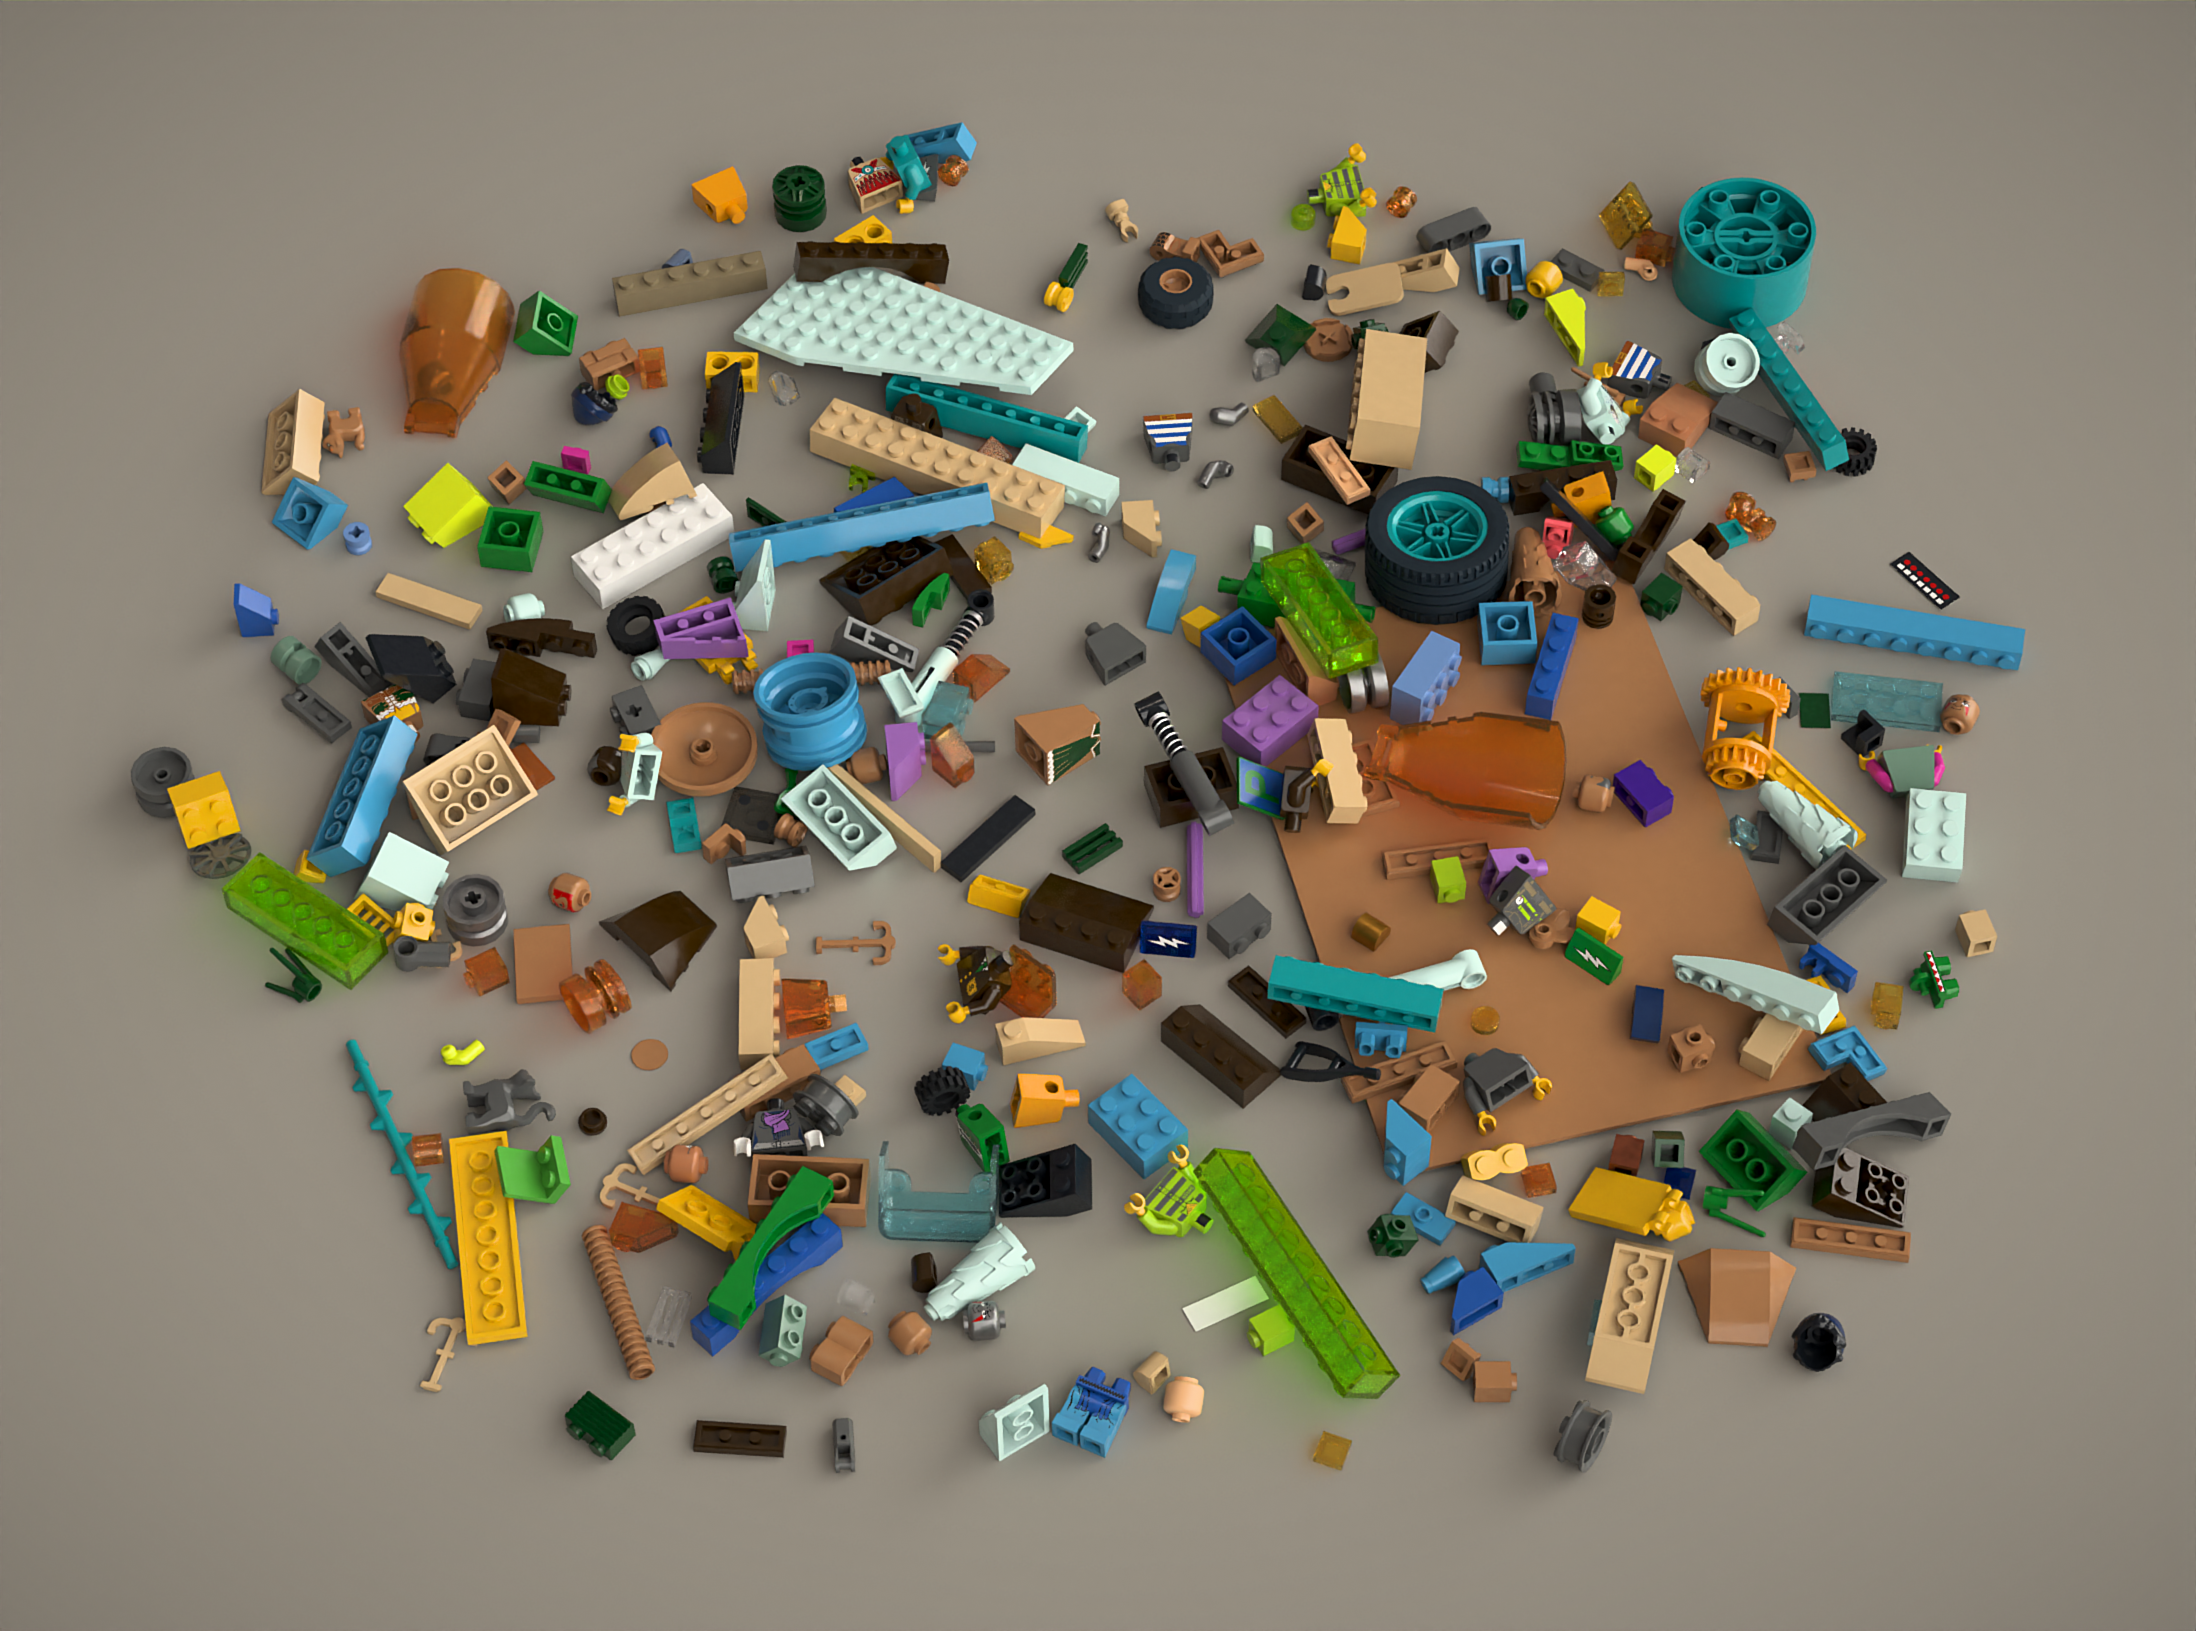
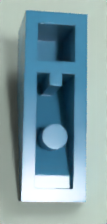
[908,122,977,165]
[1479,1242,1576,1292]

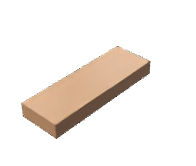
[1308,436,1370,505]

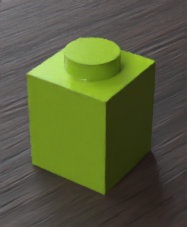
[1430,856,1466,903]
[1246,1304,1295,1356]

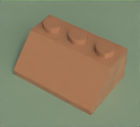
[1274,617,1340,706]

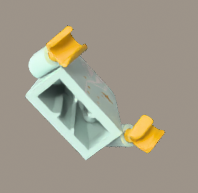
[607,732,662,815]

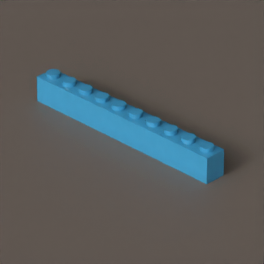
[729,483,995,572]

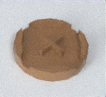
[1303,318,1353,362]

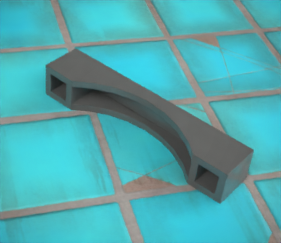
[1792,1092,1951,1170]

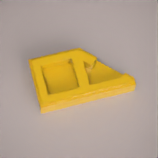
[1019,525,1074,549]

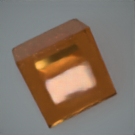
[977,436,1014,464]

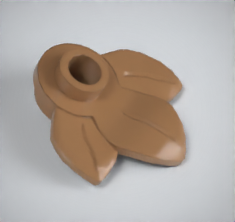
[1529,908,1575,949]

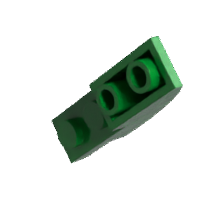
[1516,440,1624,471]

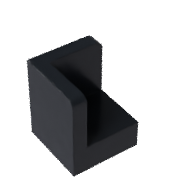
[1841,709,1885,757]

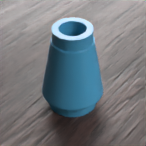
[1420,1255,1465,1294]

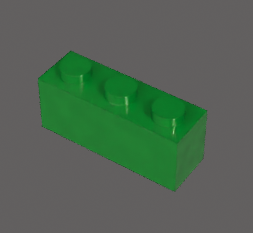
[524,461,612,514]

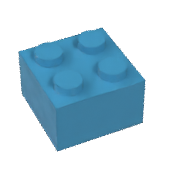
[1477,601,1537,665]

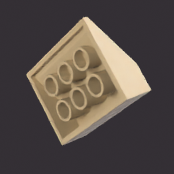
[402,725,538,855]

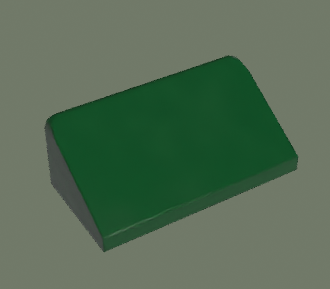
[746,497,787,527]

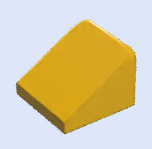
[292,849,326,883]

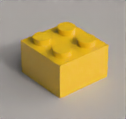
[167,771,241,849]

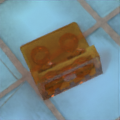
[999,944,1057,1018]

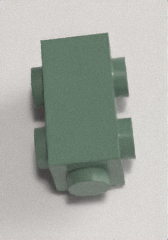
[758,1295,807,1367]

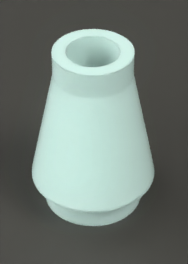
[631,648,670,681]

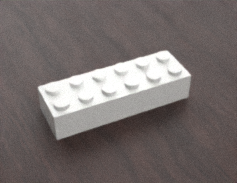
[571,483,734,609]

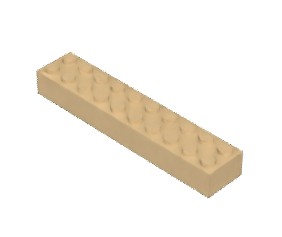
[810,398,1065,539]

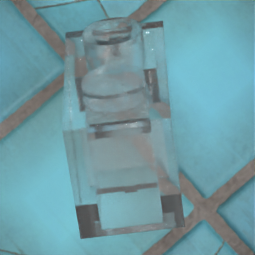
[1553,541,1617,591]

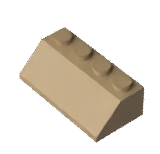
[261,389,325,495]

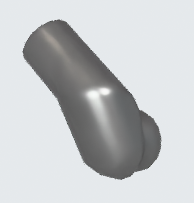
[1210,402,1249,426]

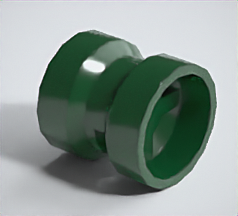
[707,556,739,594]

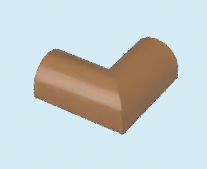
[1197,230,1264,278]

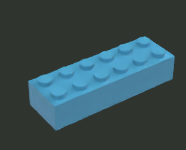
[306,715,418,877]

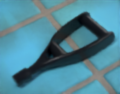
[1280,1041,1381,1082]

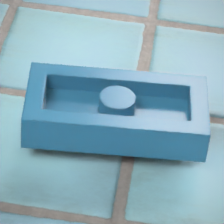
[805,1023,869,1070]

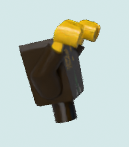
[1279,759,1333,833]
[938,944,1016,1024]

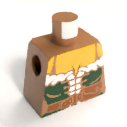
[361,684,424,743]

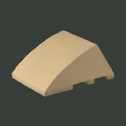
[608,443,697,520]

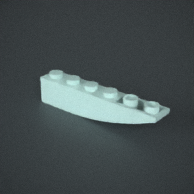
[1672,955,1839,1034]

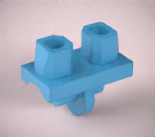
[1355,1021,1408,1058]

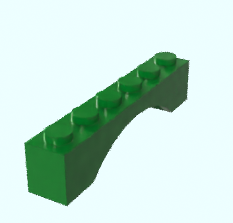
[707,1166,834,1331]

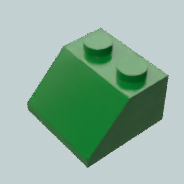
[513,290,578,356]

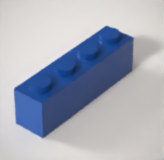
[1525,613,1579,720]

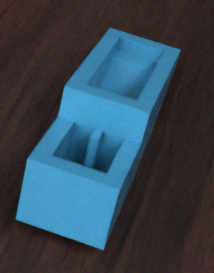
[1147,549,1196,635]

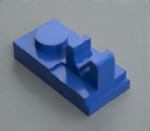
[1799,943,1858,993]

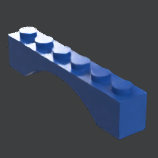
[690,1213,843,1357]

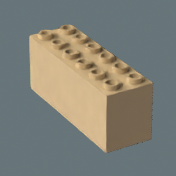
[1346,329,1427,470]

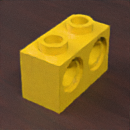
[834,215,892,243]
[705,351,760,393]

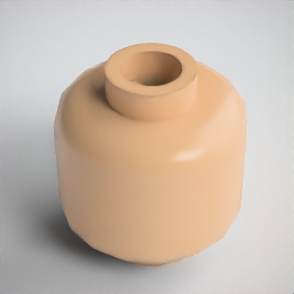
[1163,1376,1204,1423]

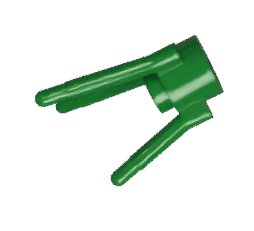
[1703,1185,1766,1237]

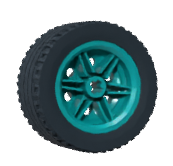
[1365,476,1510,625]

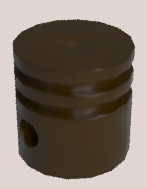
[1582,584,1616,629]

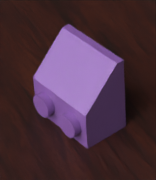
[884,722,926,801]

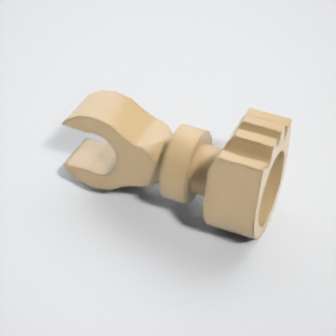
[1105,199,1138,243]

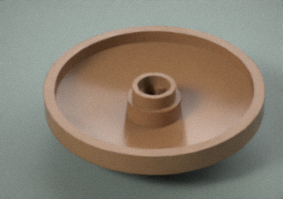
[651,702,758,796]

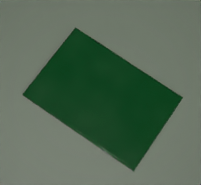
[1799,693,1831,728]

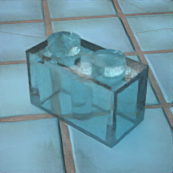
[922,681,974,741]

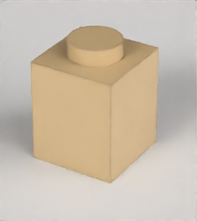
[1955,909,1997,957]

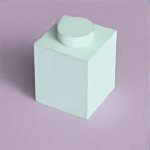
[1769,1097,1813,1150]

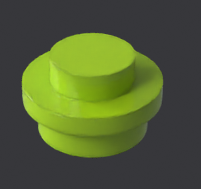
[605,374,629,399]

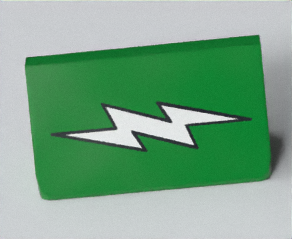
[1565,928,1623,985]

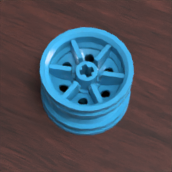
[753,652,867,771]

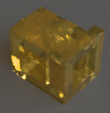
[1870,982,1904,1030]

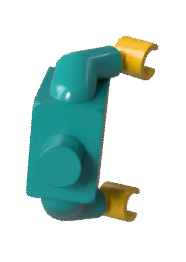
[880,135,932,214]

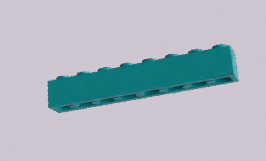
[1729,308,1849,471]
[886,374,1088,463]

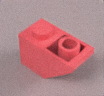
[1542,515,1574,561]

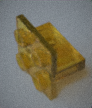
[1599,181,1657,250]

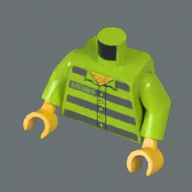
[1307,143,1377,217]
[1124,1145,1214,1238]

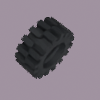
[1833,427,1877,477]
[914,1066,971,1116]

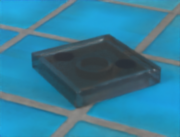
[721,786,784,845]

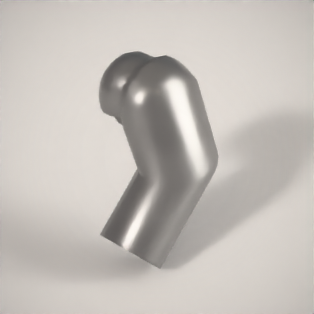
[1197,460,1234,489]
[1088,523,1110,563]

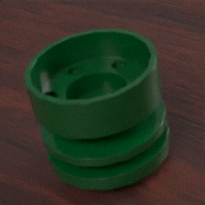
[772,165,827,232]

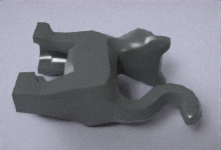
[463,1069,556,1134]

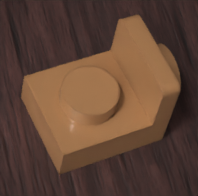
[702,823,746,864]

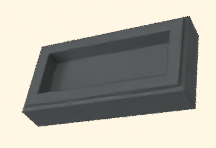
[1751,810,1783,864]

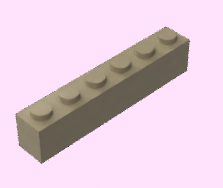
[612,251,768,317]

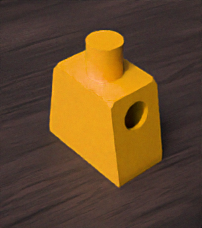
[691,166,748,224]
[1551,471,1612,528]
[1010,1074,1080,1128]

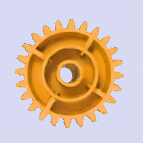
[1700,667,1790,790]

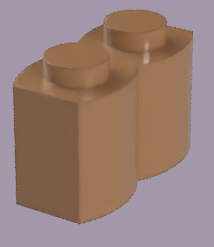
[809,1316,874,1386]

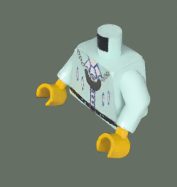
[1577,362,1643,445]

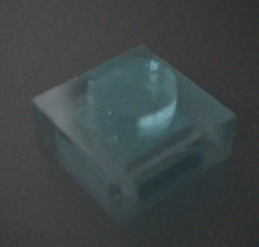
[1729,814,1759,852]

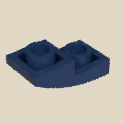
[1630,985,1664,1044]

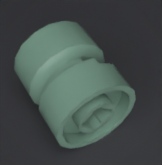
[270,636,322,685]

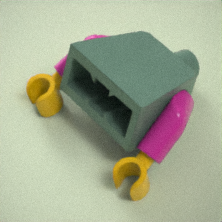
[1858,744,1945,801]

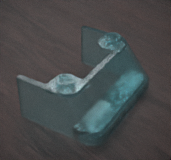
[878,1141,999,1243]

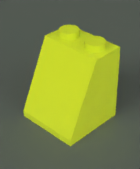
[403,463,493,548]

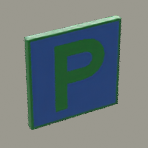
[1236,757,1285,820]

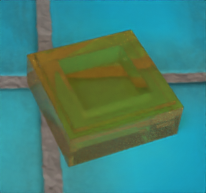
[1313,1431,1352,1471]

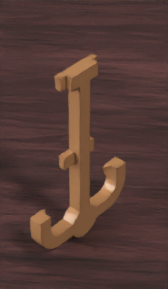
[816,921,896,965]

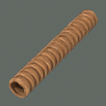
[732,660,891,694]
[581,1225,655,1380]

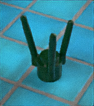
[265,948,322,1003]

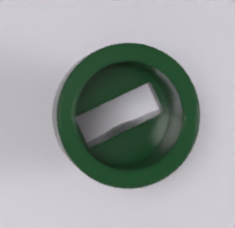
[1507,298,1529,320]

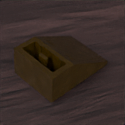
[1811,1147,1909,1228]

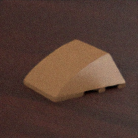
[1678,1248,1796,1347]

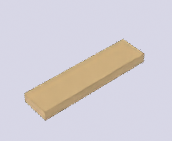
[376,573,483,630]

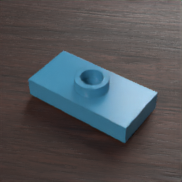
[1391,1192,1456,1246]

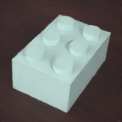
[1902,788,1966,883]

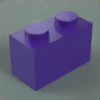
[1613,760,1674,828]

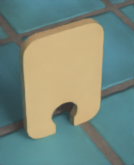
[1326,263,1404,316]

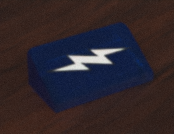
[1140,921,1197,958]

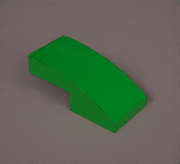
[912,573,950,628]

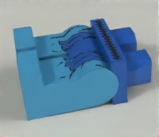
[1052,1367,1131,1458]

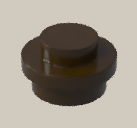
[578,1108,607,1136]

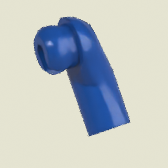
[649,426,672,449]

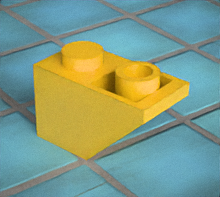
[1327,206,1367,264]

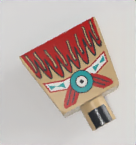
[847,157,903,214]

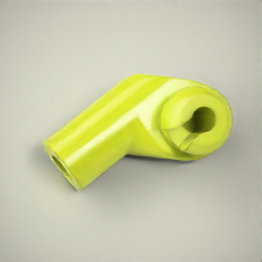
[441,1039,485,1065]

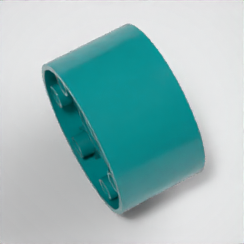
[1672,178,1816,329]

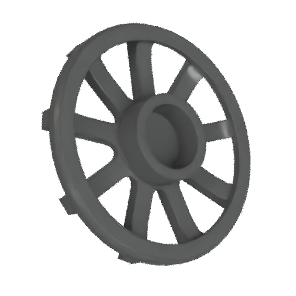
[189,833,251,879]

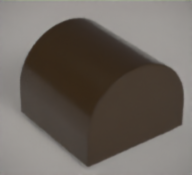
[1485,274,1513,302]
[1693,522,1729,560]
[911,1252,938,1293]

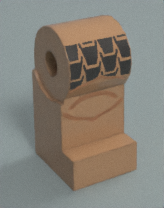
[1149,232,1200,263]

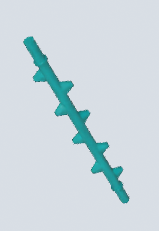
[346,1039,458,1269]

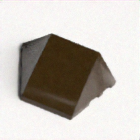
[599,891,717,992]

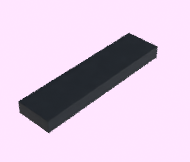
[1540,477,1620,562]
[941,795,1036,882]

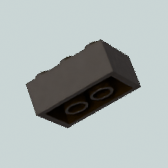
[1144,747,1239,828]

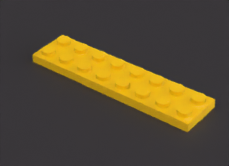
[449,1131,528,1345]

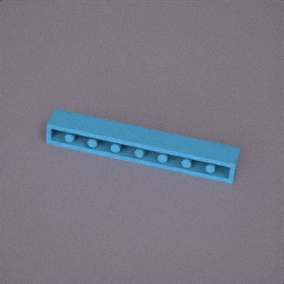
[1804,594,2025,670]

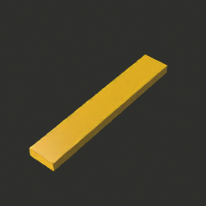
[1741,730,1867,850]

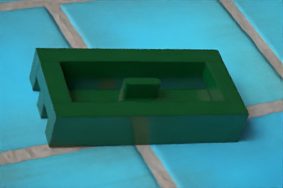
[1058,243,1088,289]
[1062,823,1123,874]

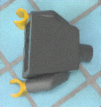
[1463,1048,1552,1136]

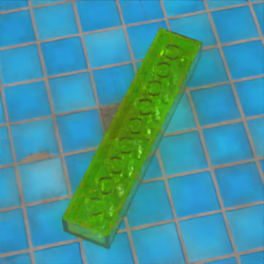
[1193,1148,1401,1399]

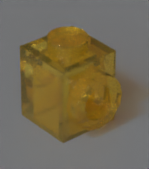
[974,536,1014,585]

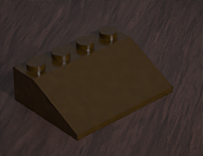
[819,536,954,625]
[1019,873,1154,973]

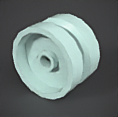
[1694,333,1760,397]

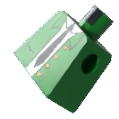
[955,1104,1010,1175]

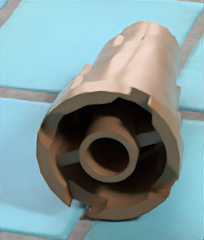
[1508,527,1562,618]

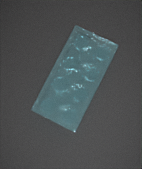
[1831,671,1943,732]

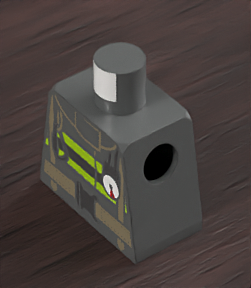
[1487,865,1557,936]

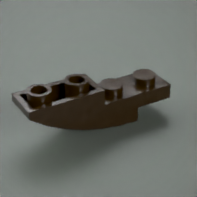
[486,618,597,658]

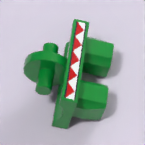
[1908,950,1959,1009]

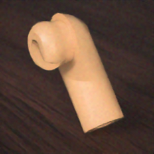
[1624,257,1658,281]

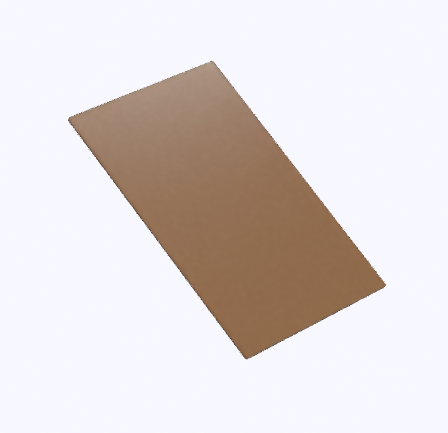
[1224,560,1831,1172]

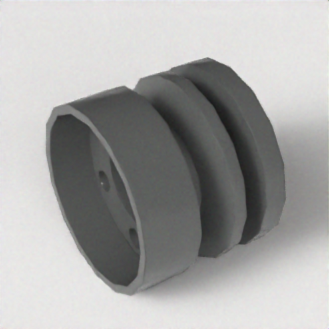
[1527,389,1581,445]

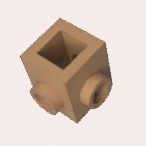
[1667,1024,1715,1073]

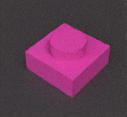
[561,446,591,475]
[787,639,814,658]

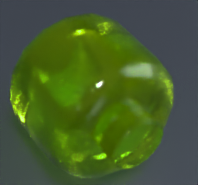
[1291,204,1316,231]

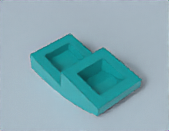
[666,798,702,853]

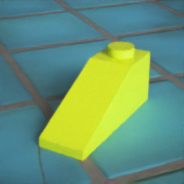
[1544,288,1586,367]

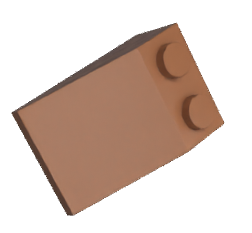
[1638,383,1718,460]

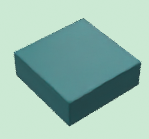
[1716,518,1749,550]

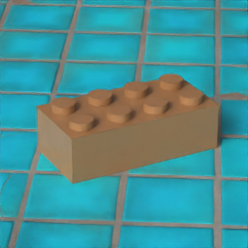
[748,1154,871,1227]

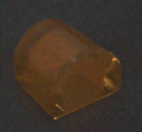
[412,1133,444,1167]

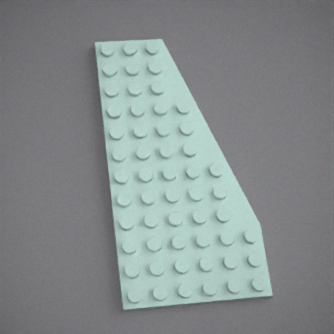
[734,267,1074,395]

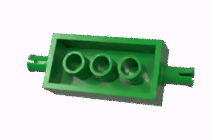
[1218,562,1376,641]

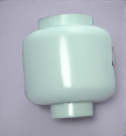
[503,593,545,622]

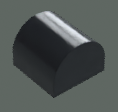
[1302,264,1327,301]

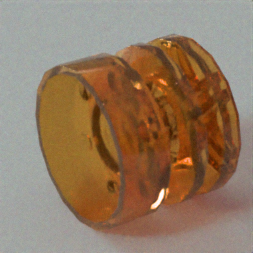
[559,959,632,1034]

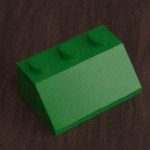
[1699,1109,1808,1212]

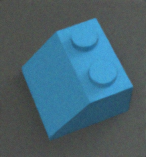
[1469,238,1527,295]
[1383,1099,1432,1186]

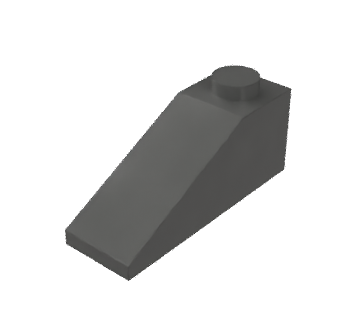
[830,616,920,672]
[314,622,393,697]

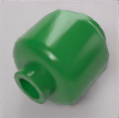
[1595,505,1634,546]

